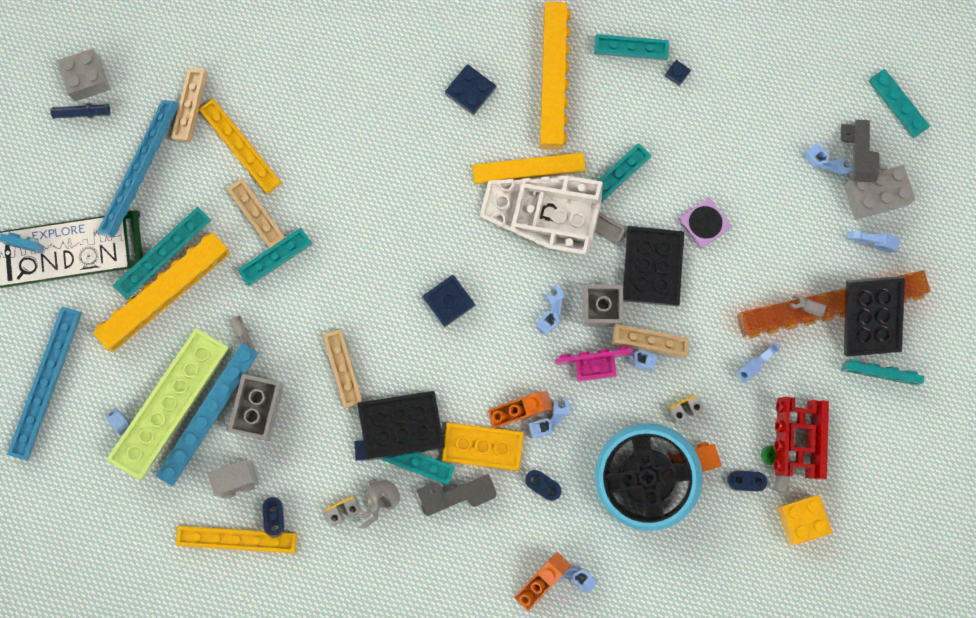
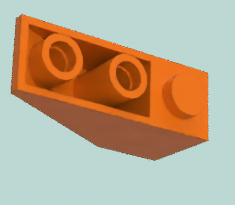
[488,391,553,428]
[667,442,722,472]
[514,551,571,611]

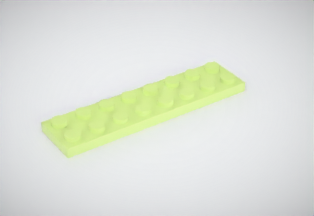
[106,328,229,481]

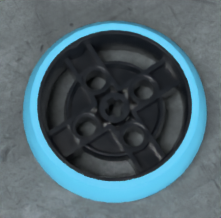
[595,423,703,531]

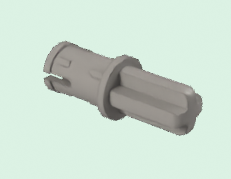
[229,315,255,350]

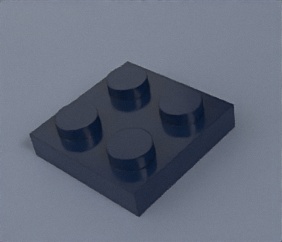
[445,64,497,116]
[422,275,476,328]

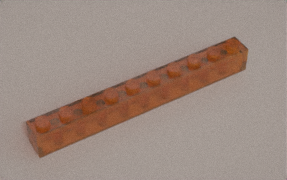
[737,270,931,339]

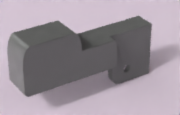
[841,120,880,182]
[416,474,496,517]

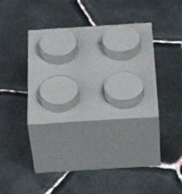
[57,48,111,102]
[582,285,623,327]
[207,459,259,499]

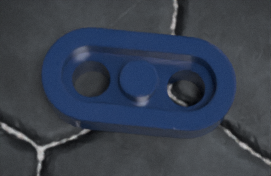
[525,470,561,501]
[727,471,767,492]
[262,497,285,538]

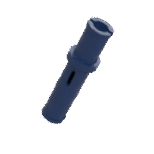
[51,103,111,119]

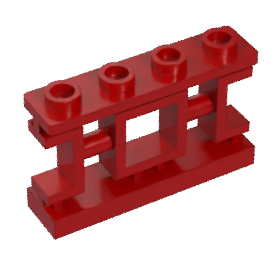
[773,396,829,480]

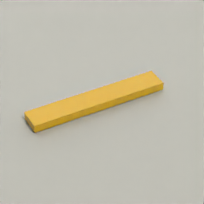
[199,98,282,195]
[472,152,586,184]
[176,526,297,553]

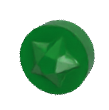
[761,445,776,465]

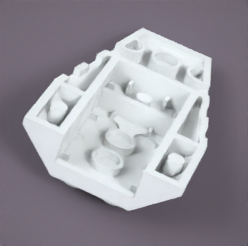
[480,176,603,256]

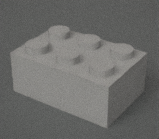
[844,165,916,220]
[228,374,284,442]

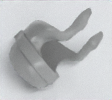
[359,478,400,529]

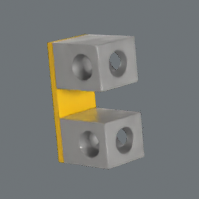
[667,394,704,424]
[325,496,361,526]

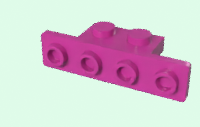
[555,346,634,382]

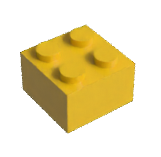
[777,495,833,545]

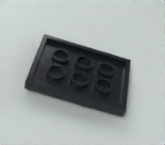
[623,226,685,307]
[844,276,905,357]
[357,391,445,461]

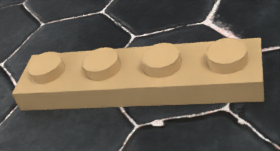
[171,68,208,142]
[227,178,285,248]
[612,324,689,358]
[323,329,363,409]

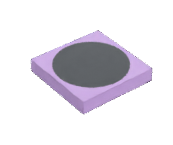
[678,197,732,249]

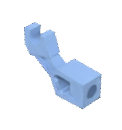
[803,143,853,176]
[846,231,900,253]
[535,285,564,336]
[735,342,781,383]
[617,345,658,372]
[528,399,571,438]
[105,407,130,435]
[556,567,598,593]

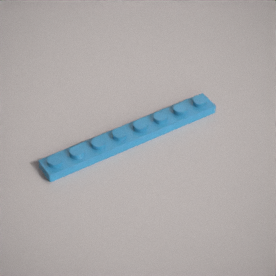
[97,100,179,238]
[7,306,82,461]
[156,343,259,486]

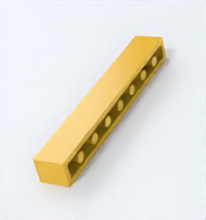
[540,2,570,150]
[93,232,231,353]

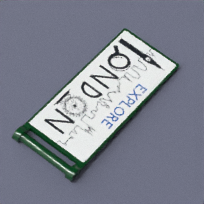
[0,210,143,288]

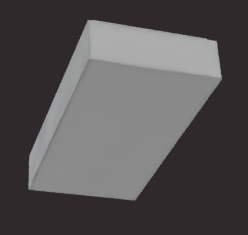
[595,212,627,245]

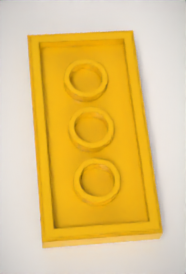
[442,422,524,471]

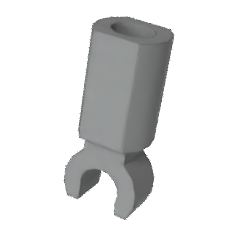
[789,294,826,317]
[773,461,795,494]

